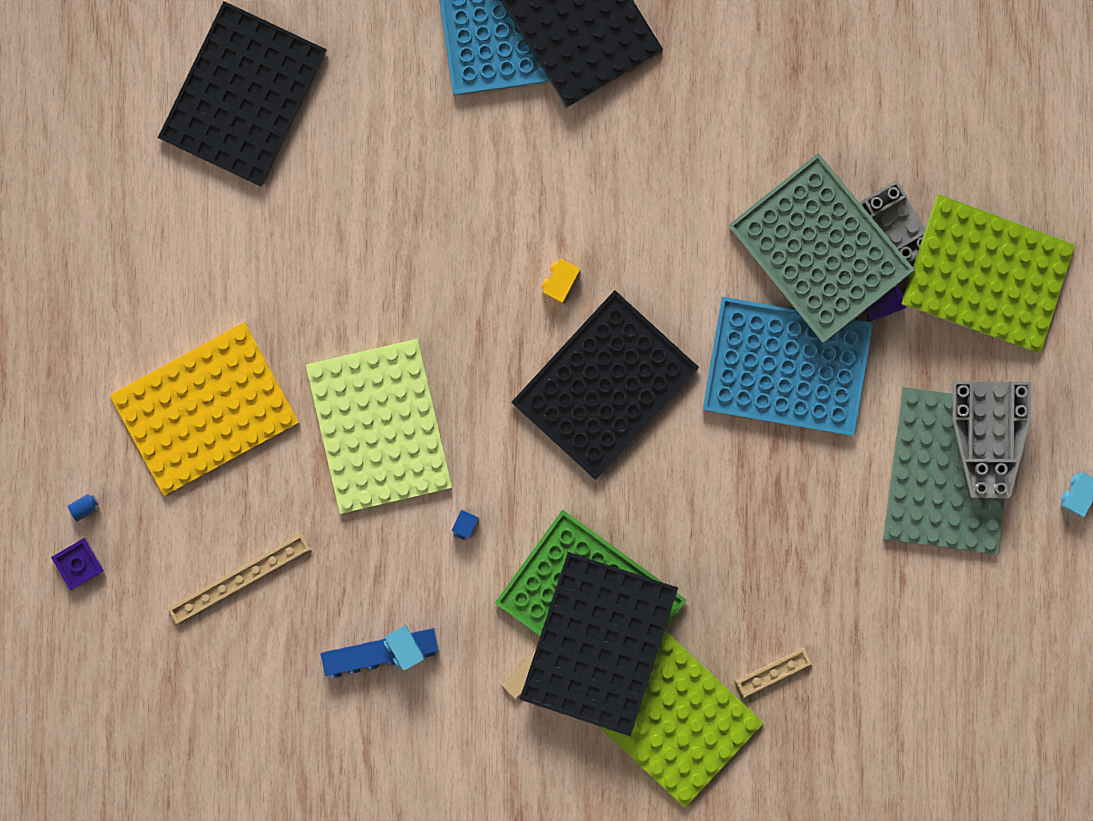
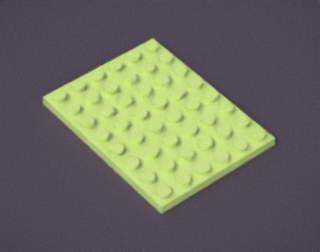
[306,339,452,514]

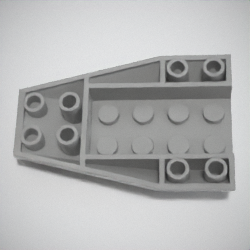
[860,180,925,262]
[952,381,1031,498]

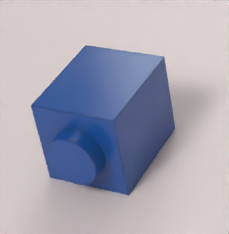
[451,510,479,540]

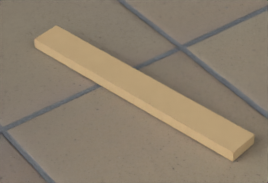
[167,533,312,625]

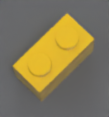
[541,258,580,304]

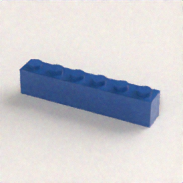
[320,628,439,678]

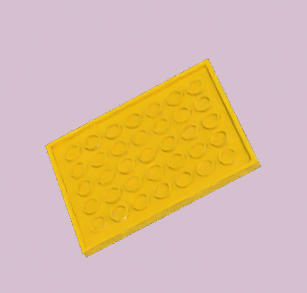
[110,322,299,496]

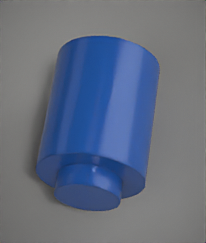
[68,494,99,522]

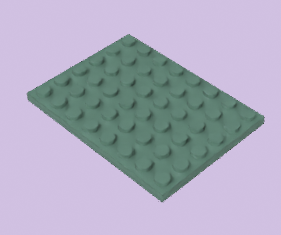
[728,153,915,344]
[883,387,1005,555]

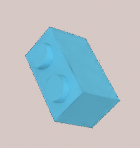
[1060,472,1093,517]
[384,625,425,671]

